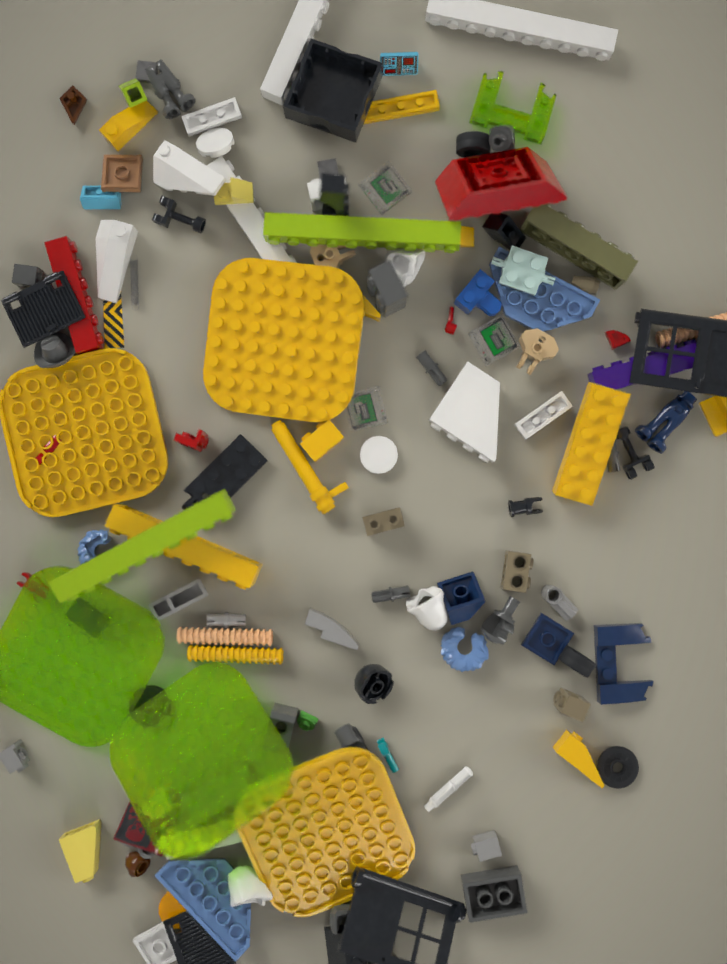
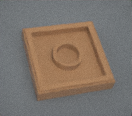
[101,155,143,192]

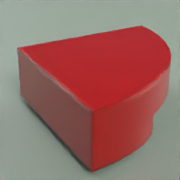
[605,330,631,350]

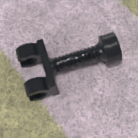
[152,196,206,234]
[616,426,655,480]

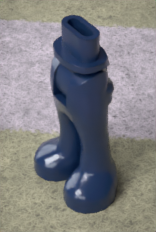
[635,391,697,454]

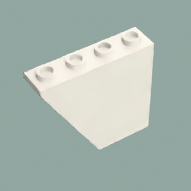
[429,362,500,463]

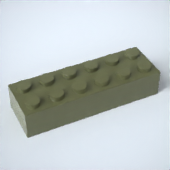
[520,204,638,290]

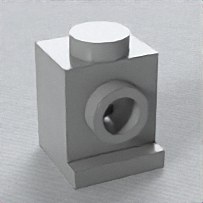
[0,739,30,774]

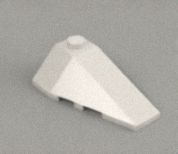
[153,140,226,196]
[96,220,138,304]

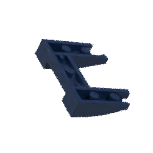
[594,623,653,705]

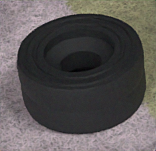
[456,131,491,158]
[558,645,596,678]

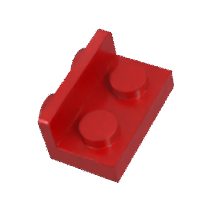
[174,429,209,452]

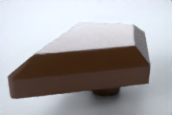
[60,85,87,125]

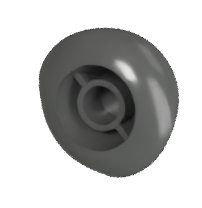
[34,332,76,368]

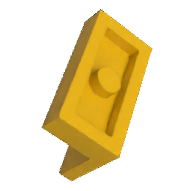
[699,396,727,437]

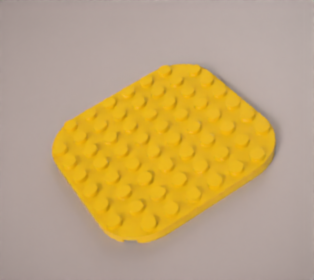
[203,258,365,422]
[0,348,168,517]
[235,747,415,917]

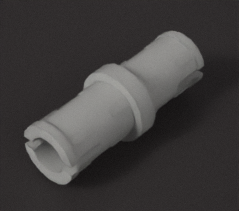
[207,612,246,628]

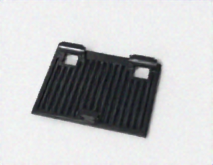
[1,271,86,348]
[163,910,236,964]

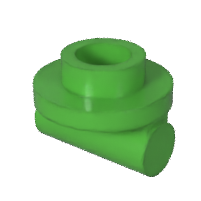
[297,710,319,731]

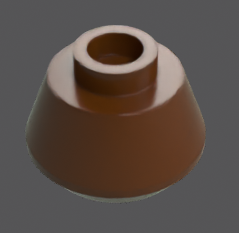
[125,851,151,877]

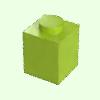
[119,78,148,108]

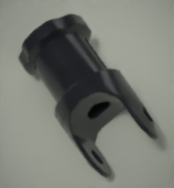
[508,497,543,517]

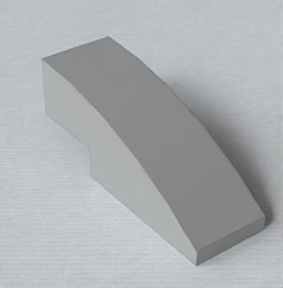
[148,578,208,622]
[305,608,359,650]

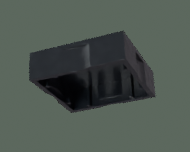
[283,39,383,143]

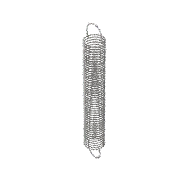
[130,254,139,310]

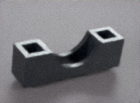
[319,173,349,216]

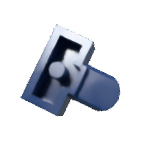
[453,269,502,317]

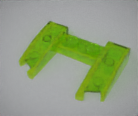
[469,71,557,144]

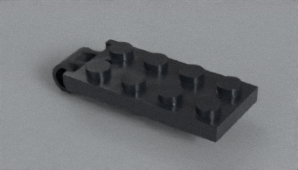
[181,434,268,510]

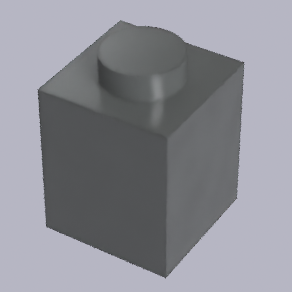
[12,264,45,288]

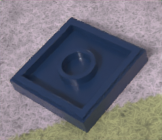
[521,613,574,666]

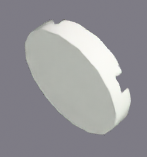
[196,128,235,158]
[360,436,398,474]

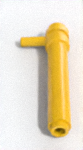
[271,420,349,515]

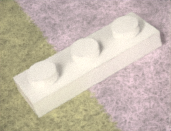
[181,97,242,137]
[514,391,573,440]

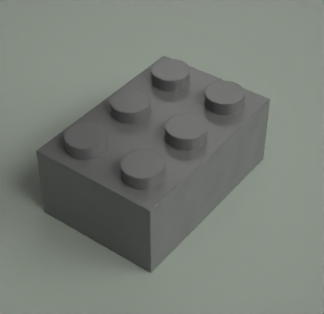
[367,260,408,317]
[461,865,528,923]

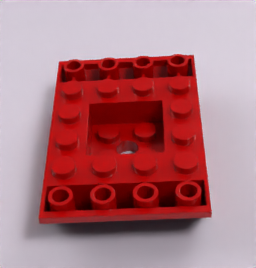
[435,147,567,221]

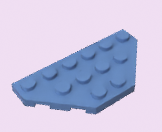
[489,247,600,332]
[155,858,251,962]

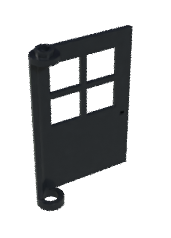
[629,308,727,398]
[338,866,467,964]

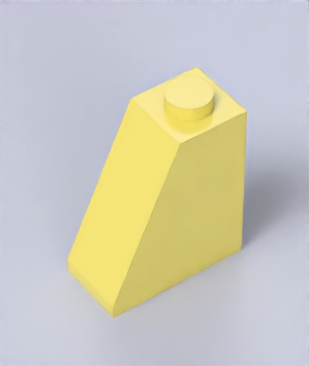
[58,819,102,883]

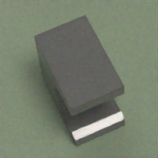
[262,702,298,755]

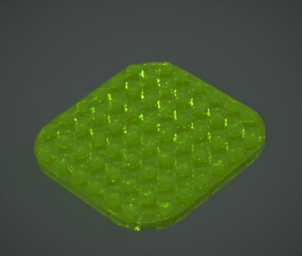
[0,566,165,747]
[109,662,293,860]

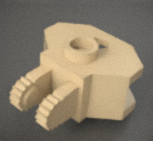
[310,244,356,269]
[516,328,559,375]

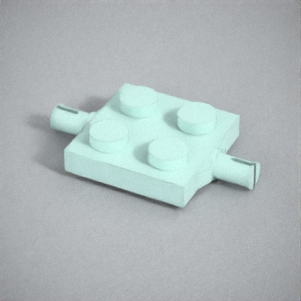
[491,246,556,296]

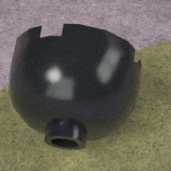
[354,664,394,704]

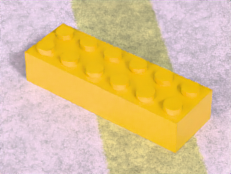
[552,382,631,506]

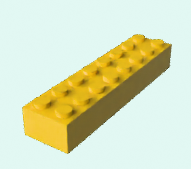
[105,504,263,590]

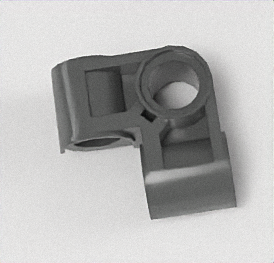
[335,724,369,751]

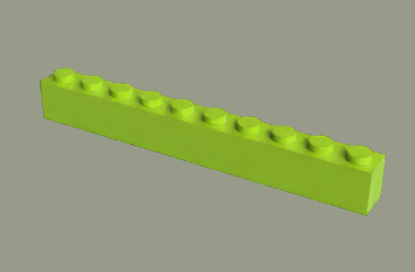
[263,212,461,253]
[48,489,236,603]

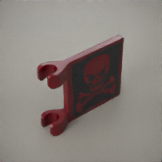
[113,801,178,857]

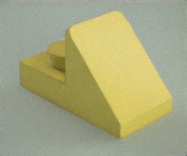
[214,178,254,205]

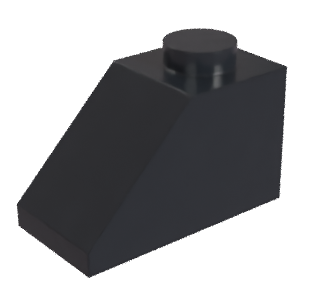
[482,213,526,250]

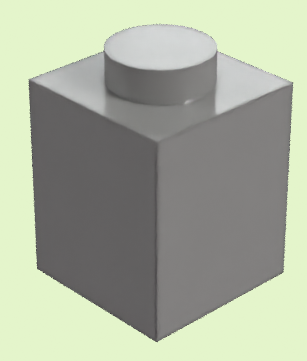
[471,830,502,862]

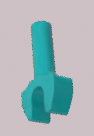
[377,737,399,773]

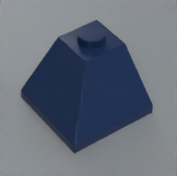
[437,571,486,625]

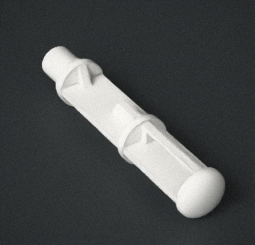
[424,766,473,812]

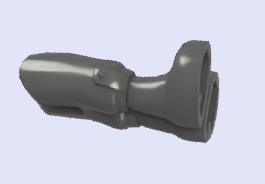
[145,59,196,119]

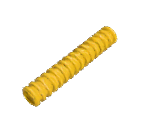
[187,644,284,665]

